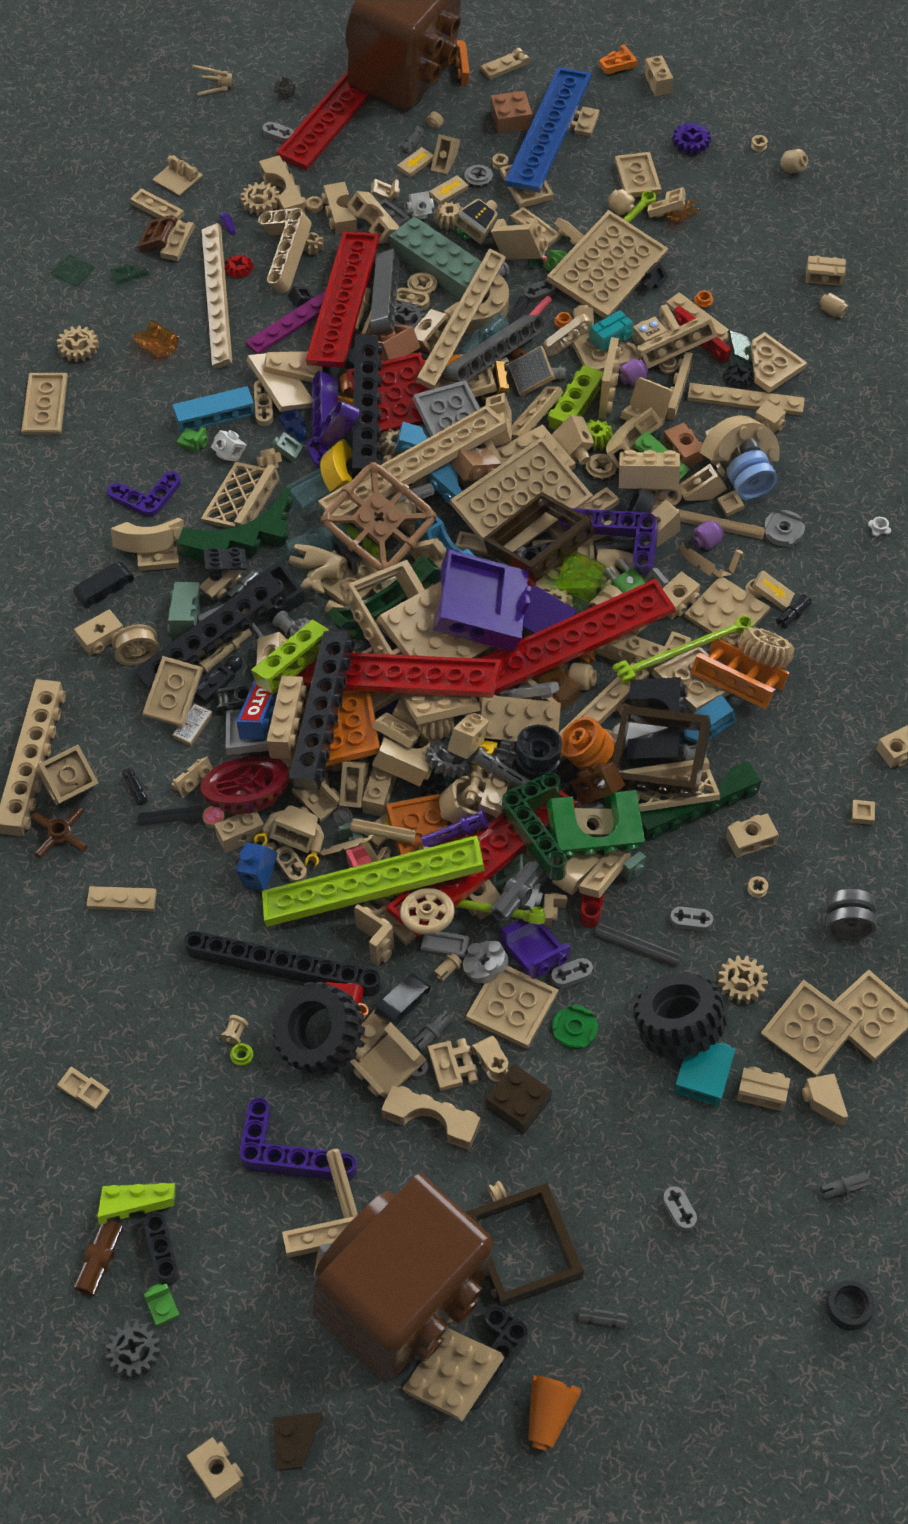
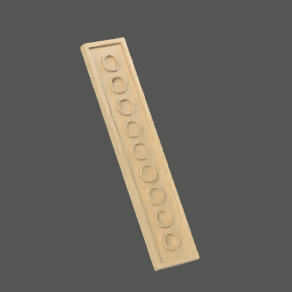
[318,405,508,525]

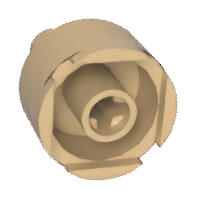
[439,776,485,824]

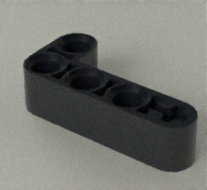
[470,1306,528,1410]

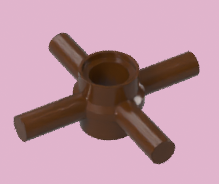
[32,806,88,859]

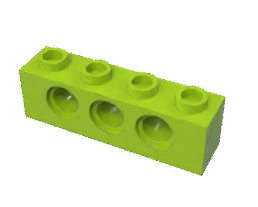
[547,365,604,430]
[251,619,329,695]

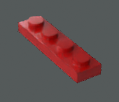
[674,305,732,364]

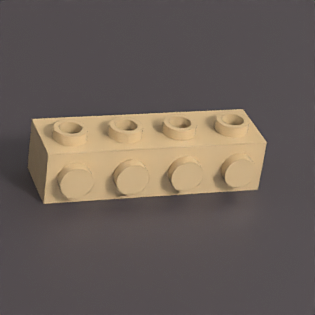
[267,676,308,759]

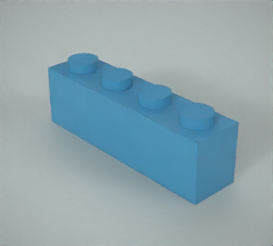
[173,386,255,433]

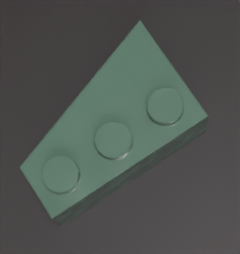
[167,582,201,642]

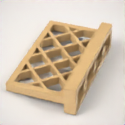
[201,462,280,529]
[623,758,720,812]

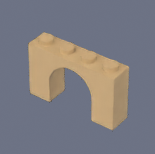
[372,698,443,786]

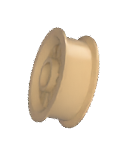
[112,625,160,666]

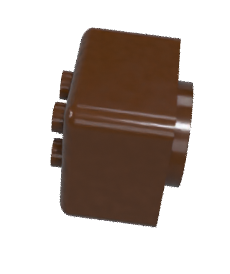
[345,0,461,111]
[312,1172,493,1381]

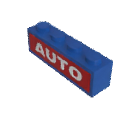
[236,680,278,740]

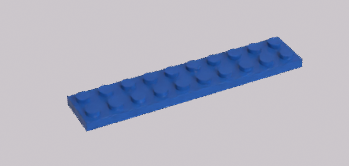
[505,67,591,193]

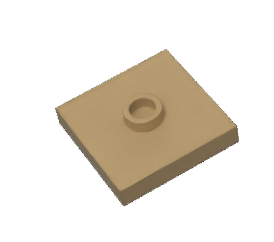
[372,713,422,748]

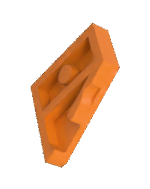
[599,45,638,75]

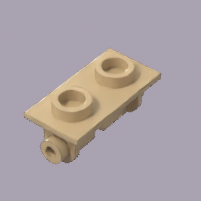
[171,757,213,798]

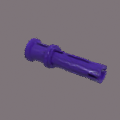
[421,809,489,847]

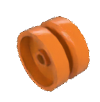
[561,717,615,771]

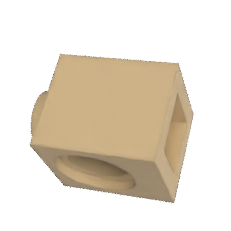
[755,401,786,433]

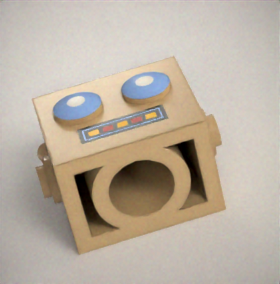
[632,317,667,346]

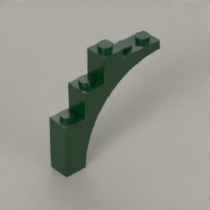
[177,487,294,562]
[327,555,441,639]

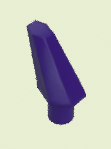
[220,212,236,236]

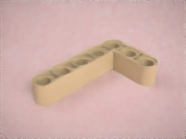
[258,208,311,294]

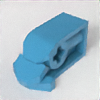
[683,695,737,743]

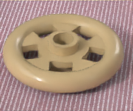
[400,888,455,935]

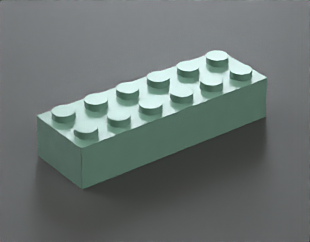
[389,216,482,299]

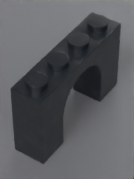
[627,677,688,766]

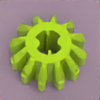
[586,419,613,452]

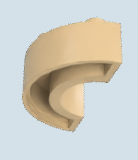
[444,274,509,334]
[700,416,780,461]

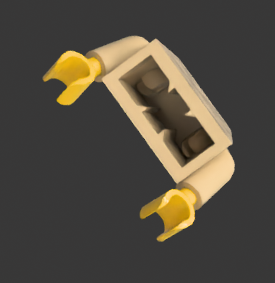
[254,806,324,870]

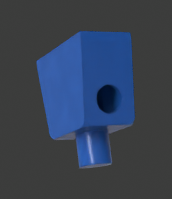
[237,843,278,892]

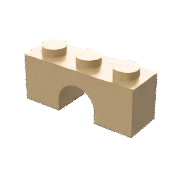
[321,182,357,235]
[347,191,400,244]
[486,393,512,446]

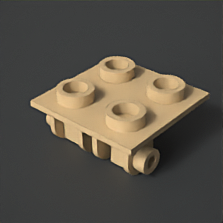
[153,155,203,196]

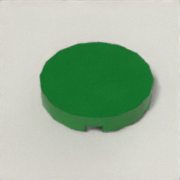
[552,1005,598,1050]

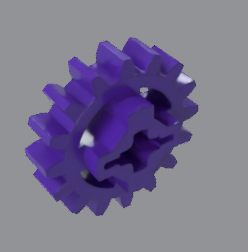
[672,122,711,155]

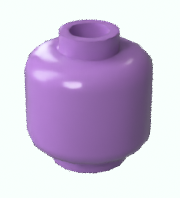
[619,358,648,387]
[693,520,723,550]

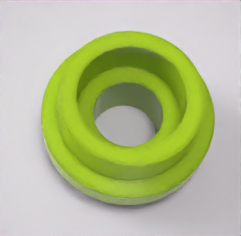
[230,1043,253,1066]

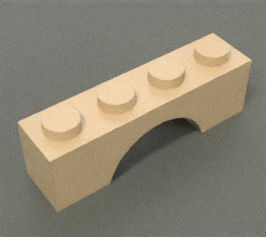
[259,155,307,213]
[381,1085,480,1150]

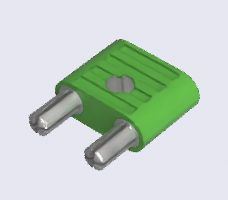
[605,558,646,593]

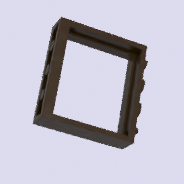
[483,492,595,582]
[612,706,711,797]
[466,1183,584,1308]

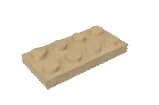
[478,696,561,742]

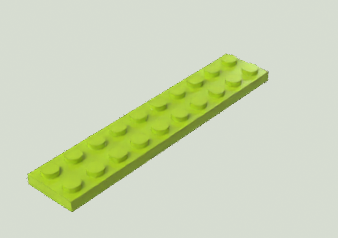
[262,835,485,927]

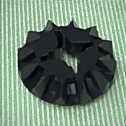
[724,363,754,389]

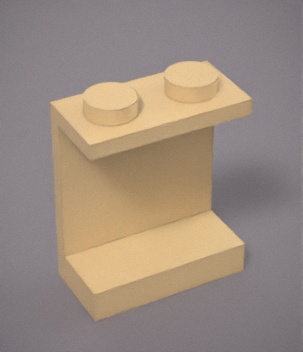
[350,1022,426,1099]

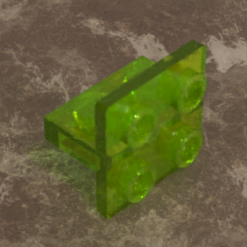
[555,551,607,602]

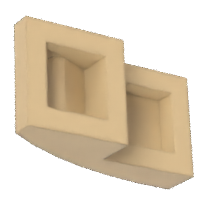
[57,1066,110,1110]

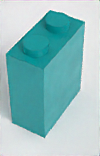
[674,1043,736,1107]

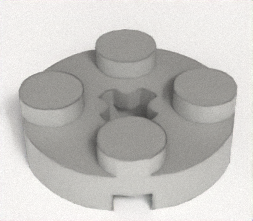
[764,510,805,547]
[463,941,508,983]

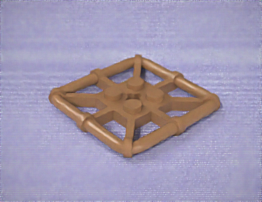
[321,462,437,571]

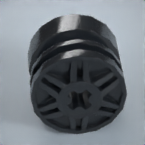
[515,724,562,781]

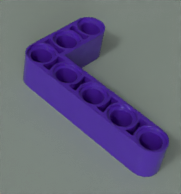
[312,371,359,449]
[559,508,658,575]
[240,1098,357,1181]

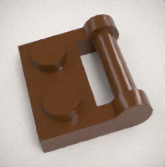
[137,215,178,252]

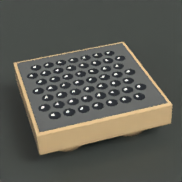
[508,346,555,396]

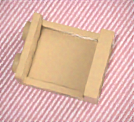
[491,218,548,260]

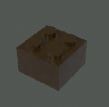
[485,1064,552,1135]

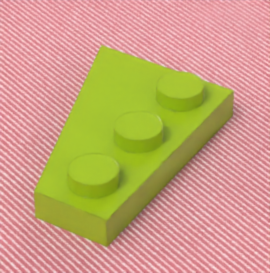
[98,1183,176,1225]

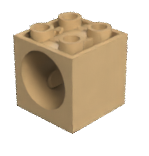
[36,744,98,806]

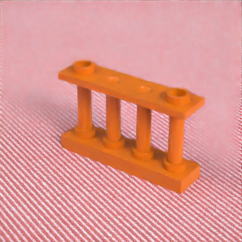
[690,639,790,710]

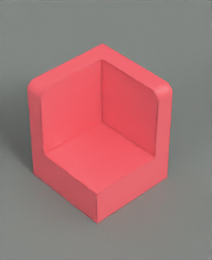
[346,844,372,868]

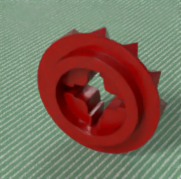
[224,254,253,278]

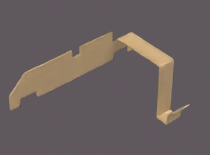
[680,542,744,577]
[320,835,391,862]

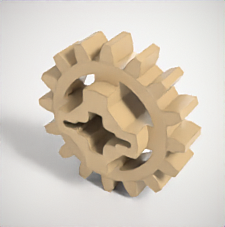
[241,182,279,216]
[57,326,99,362]
[718,955,768,1004]

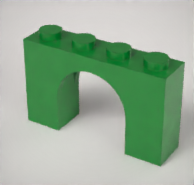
[546,790,645,858]

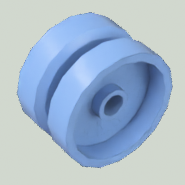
[726,450,778,500]

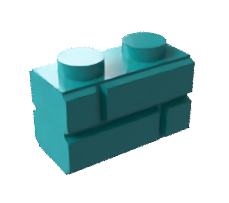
[589,310,633,352]

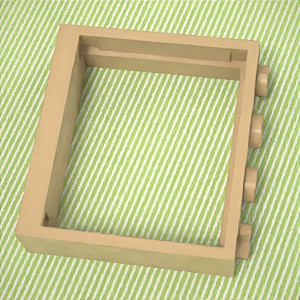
[341,560,425,655]

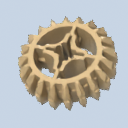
[738,627,795,668]

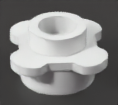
[868,517,891,537]

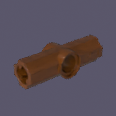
[74,1219,124,1296]

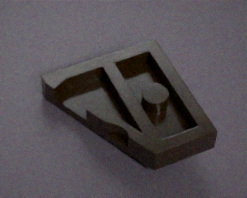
[273,1412,323,1471]

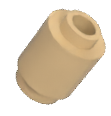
[819,293,849,319]

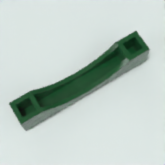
[640,761,761,839]

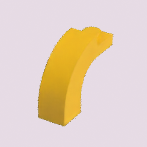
[320,439,353,492]

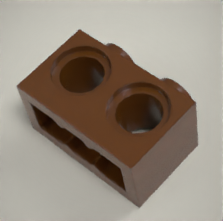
[570,762,625,805]

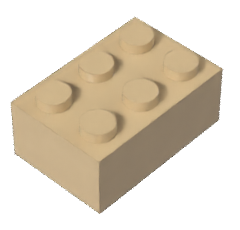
[619,450,680,489]

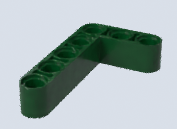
[502,773,567,881]

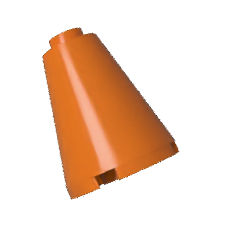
[528,1375,582,1451]

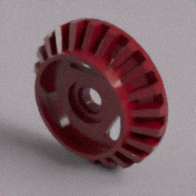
[200,756,290,814]

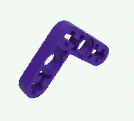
[107,471,181,517]

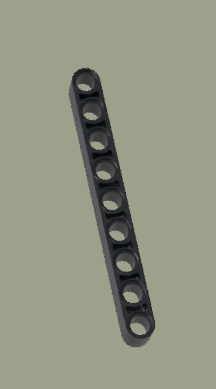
[184,931,381,996]

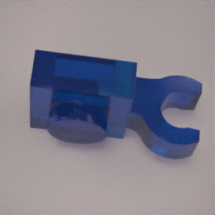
[279,409,306,442]

